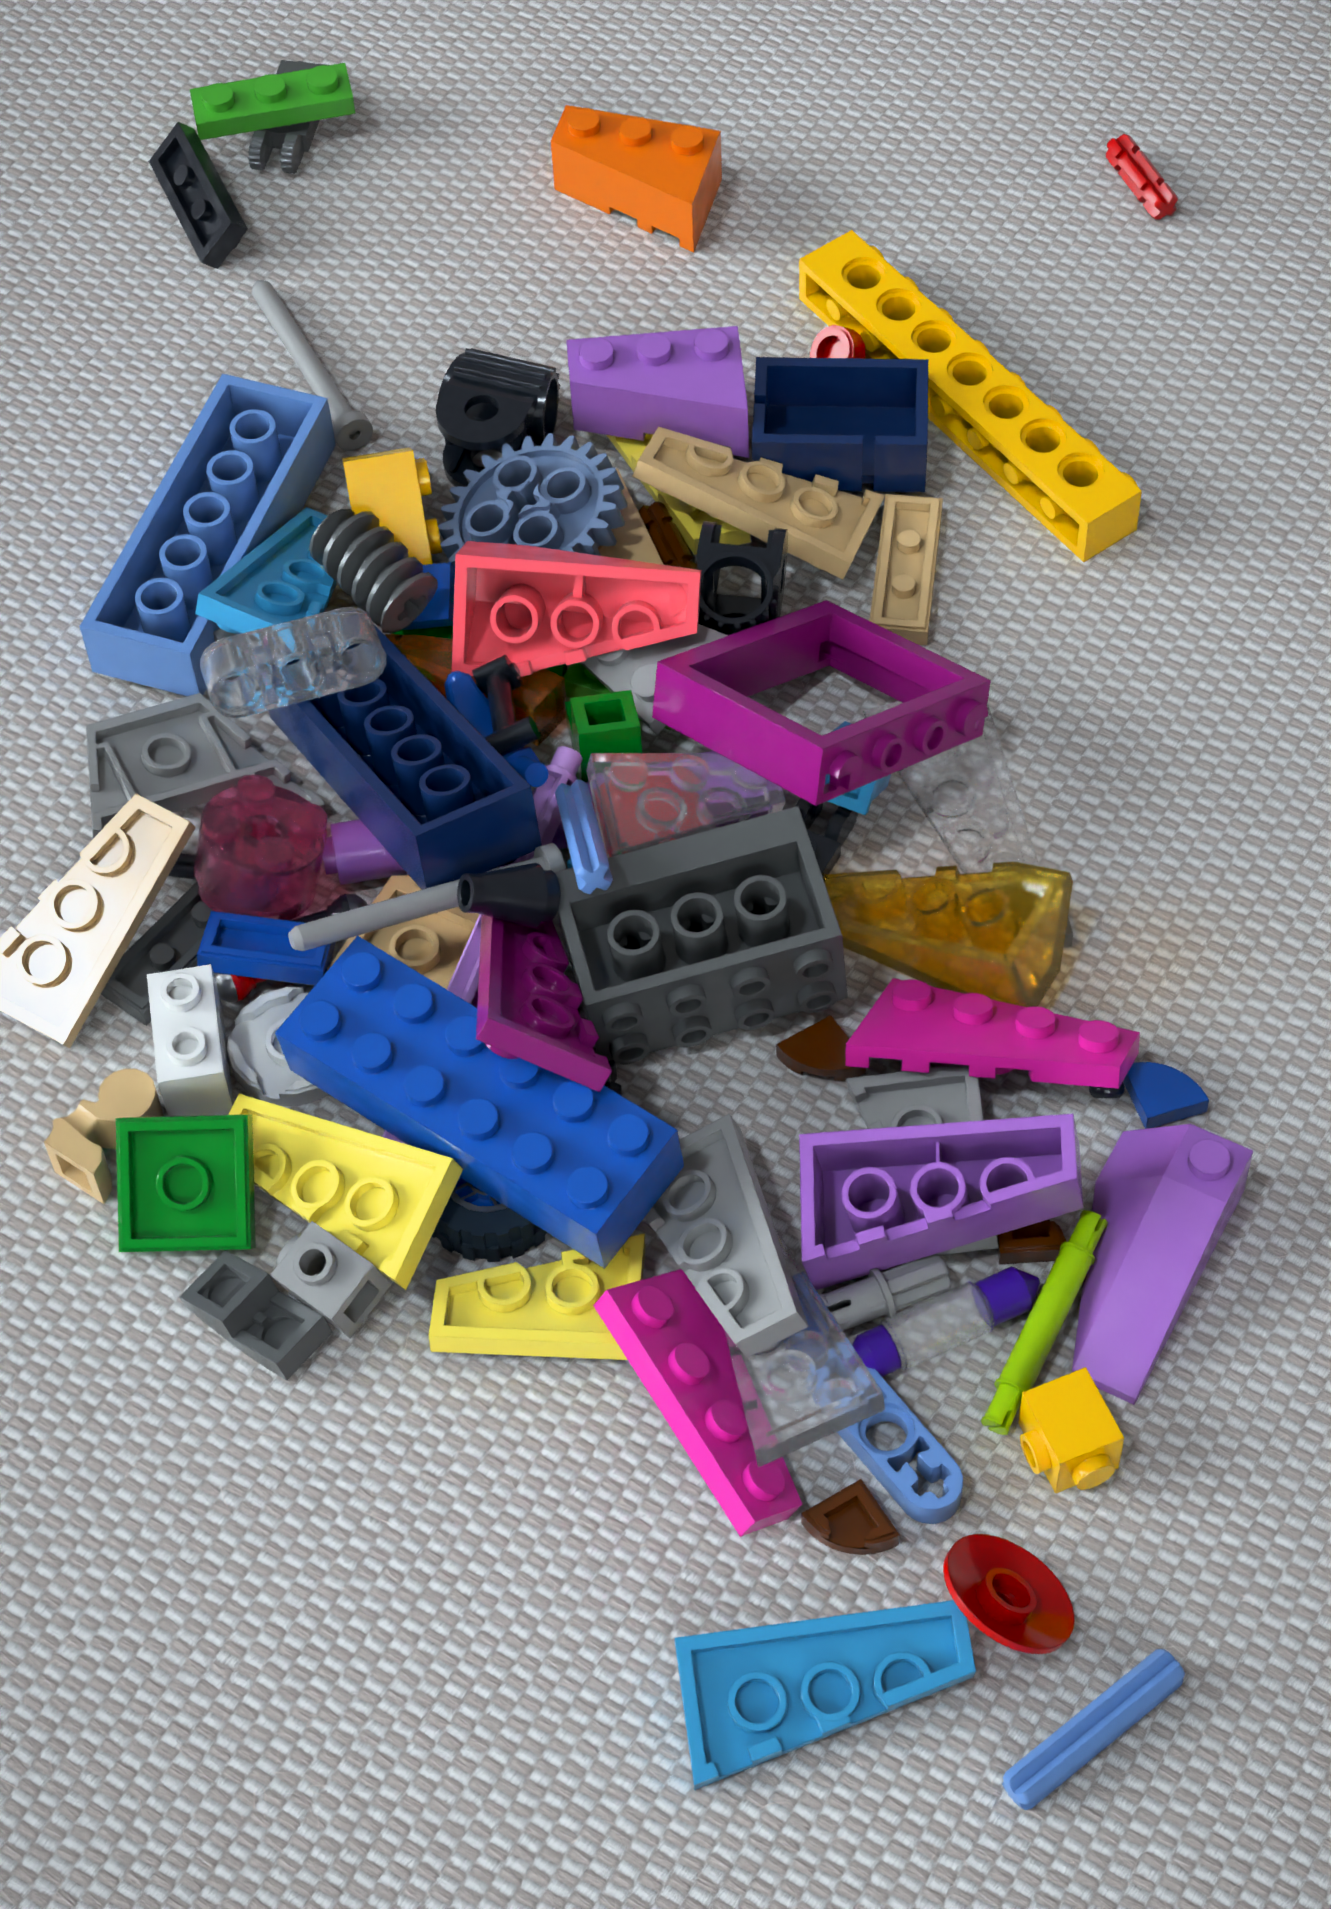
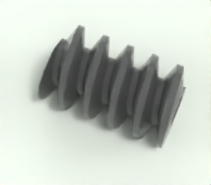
[309,509,438,634]

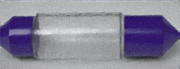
[848,1266,1040,1377]

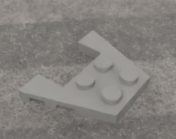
[86,693,325,838]

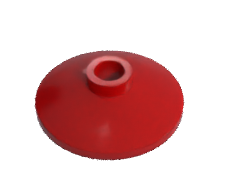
[943,1534,1075,1654]

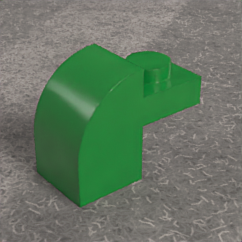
[565,690,643,782]

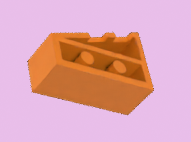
[551,105,722,253]

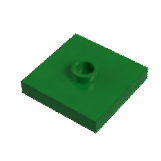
[116,1114,256,1252]

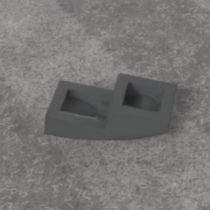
[179,1250,333,1381]

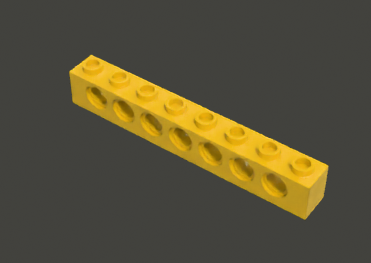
[799,230,1142,562]

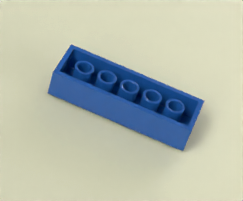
[275,935,684,1269]

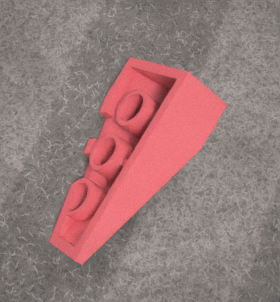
[451,541,702,677]

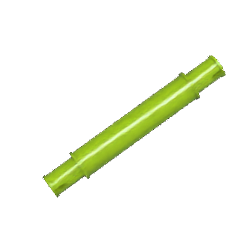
[981,1210,1108,1435]

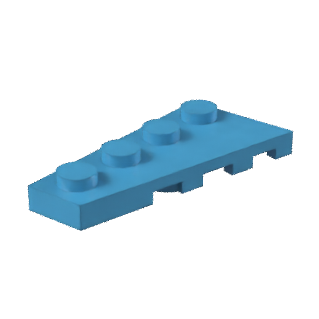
[195,507,338,659]
[674,1600,976,1791]

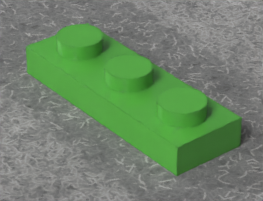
[190,63,356,140]

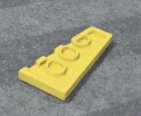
[228,1093,463,1290]

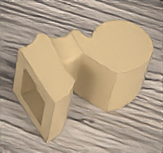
[44,1069,164,1204]

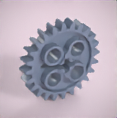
[438,433,627,566]

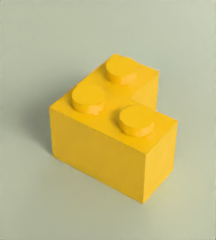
[342,447,442,565]

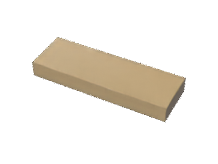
[869,494,943,645]

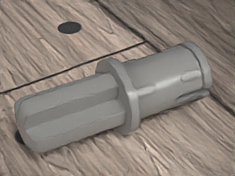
[813,1254,951,1337]

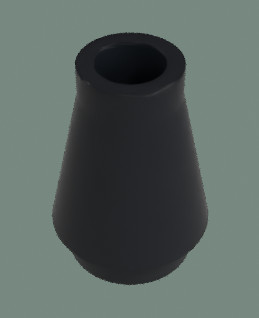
[457,863,560,928]

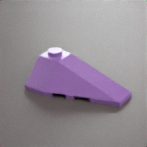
[1072,1124,1253,1405]

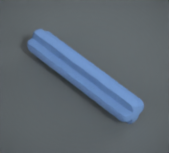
[555,779,613,894]
[1002,1649,1185,1810]

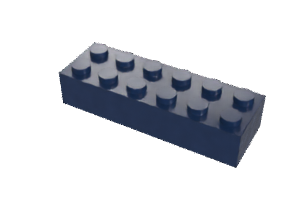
[256,614,542,890]

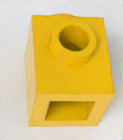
[1018,1367,1124,1494]

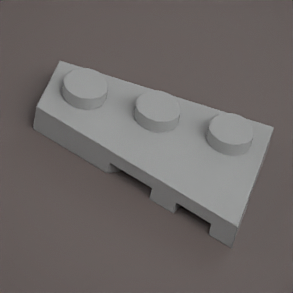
[846,1065,998,1255]

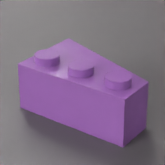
[566,326,749,458]

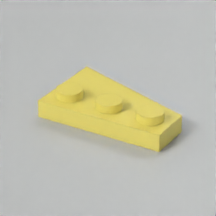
[429,1233,645,1360]

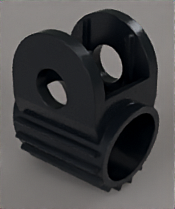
[436,348,561,487]
[696,521,788,636]

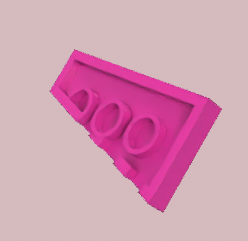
[845,978,1140,1089]

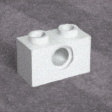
[147,964,234,1116]

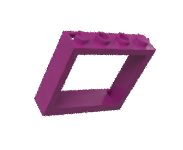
[652,600,991,806]

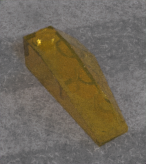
[823,861,1073,1007]

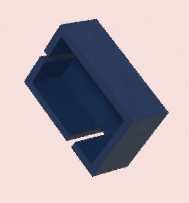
[752,357,929,492]

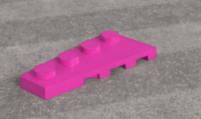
[593,1269,802,1537]

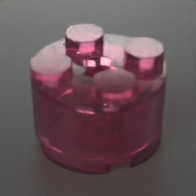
[193,775,327,921]

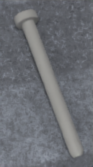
[252,280,373,451]
[288,843,566,951]

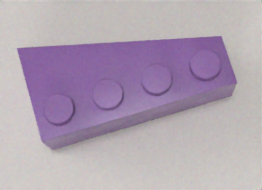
[799,1114,1084,1291]

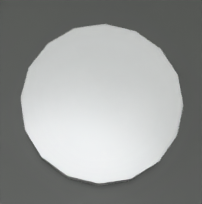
[227,987,328,1106]

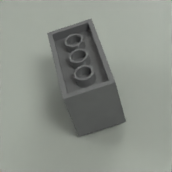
[555,806,848,1065]

